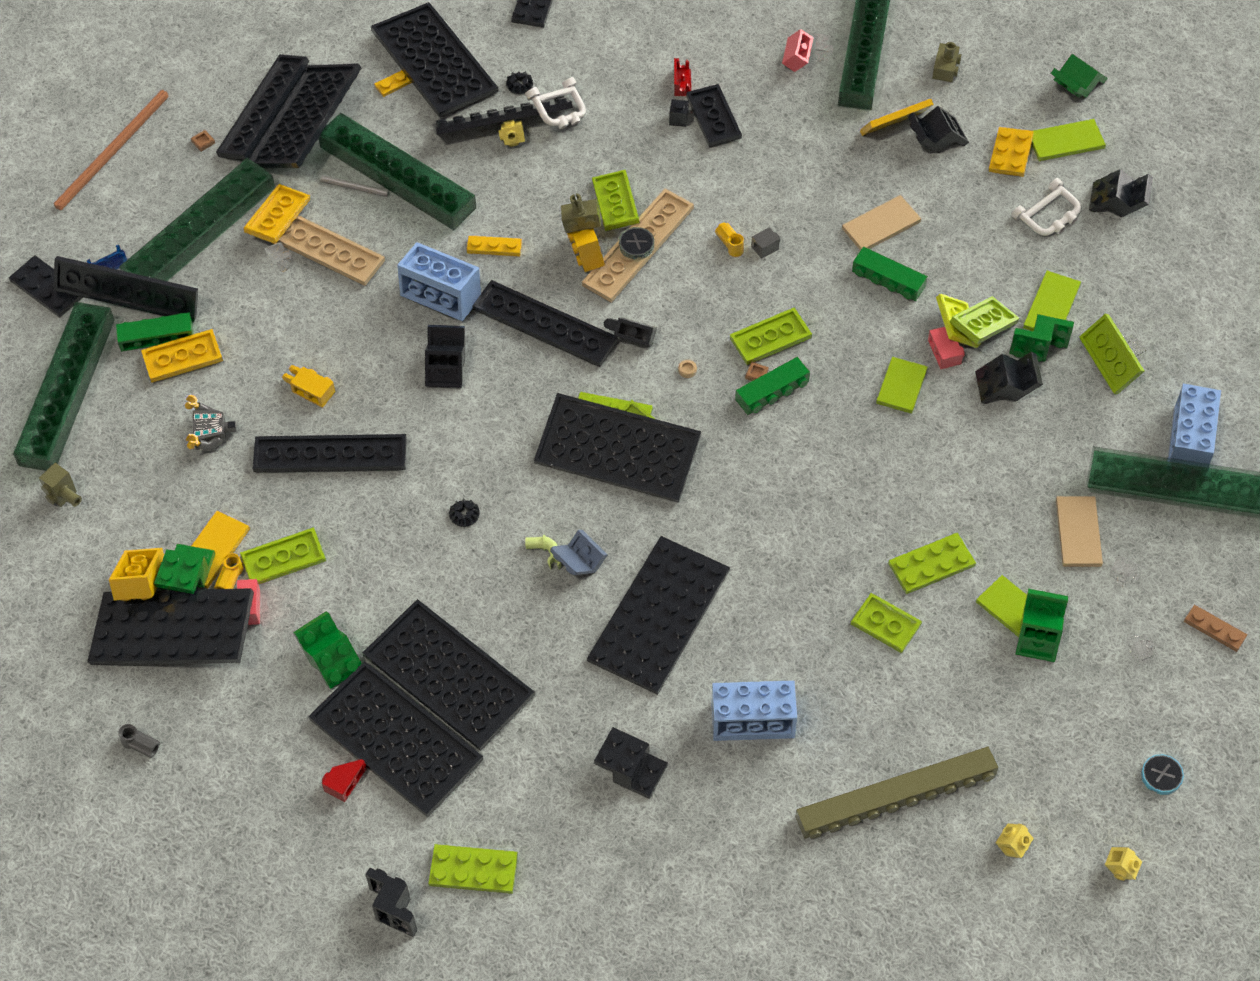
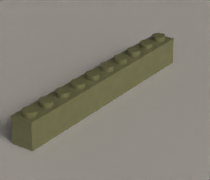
[795,746,999,839]

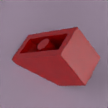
[322,759,367,802]

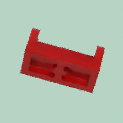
[674,58,691,96]

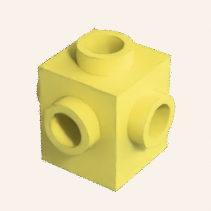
[498,120,525,147]
[996,823,1034,858]
[1105,847,1142,881]

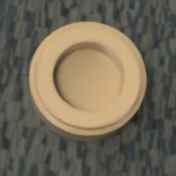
[678,360,697,378]

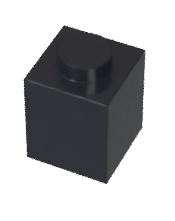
[669,99,689,127]

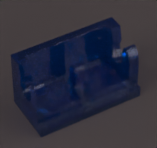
[86,244,128,269]

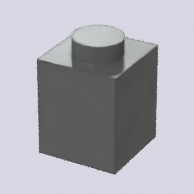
[751,227,780,259]

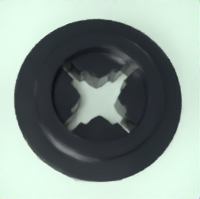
[506,71,533,94]
[449,498,480,527]

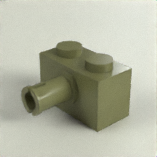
[932,42,962,83]
[561,194,601,233]
[39,462,82,507]

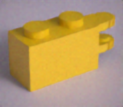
[282,365,335,408]

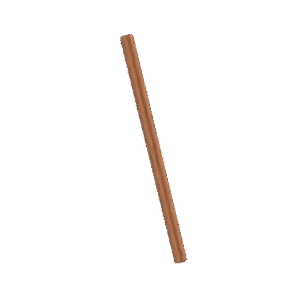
[54,90,169,210]

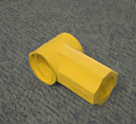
[715,222,744,257]
[214,553,244,589]

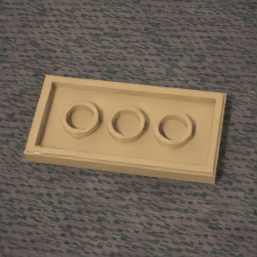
[842,195,921,251]
[1056,496,1103,567]

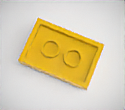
[989,127,1034,177]

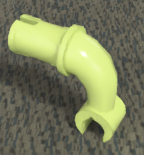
[525,535,562,570]

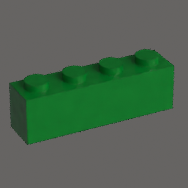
[852,246,928,301]
[116,313,194,352]
[735,357,810,415]

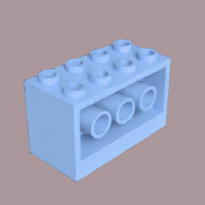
[397,242,481,321]
[1166,383,1221,477]
[711,680,797,741]

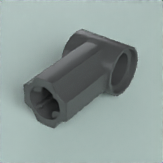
[118,724,160,758]

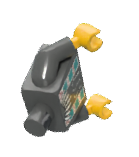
[185,395,237,451]

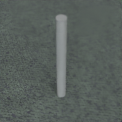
[320,175,389,197]

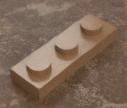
[1184,604,1248,652]

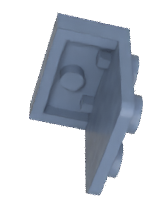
[550,530,608,575]

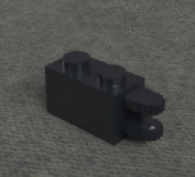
[603,317,657,346]

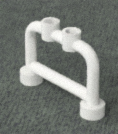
[525,77,586,129]
[1011,178,1081,236]

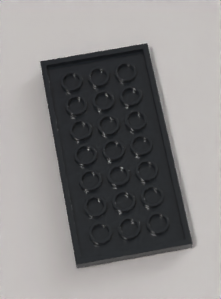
[371,2,498,117]
[244,63,362,169]
[534,393,701,503]
[587,536,730,695]
[87,588,254,665]
[362,599,535,751]
[308,661,483,818]

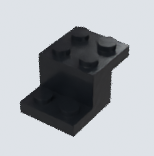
[908,106,969,153]
[1089,169,1153,217]
[425,325,465,388]
[975,351,1043,404]
[594,727,668,799]
[365,867,417,938]

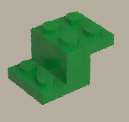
[1050,54,1108,98]
[1009,314,1074,362]
[154,544,215,594]
[1015,588,1068,662]
[293,611,362,689]

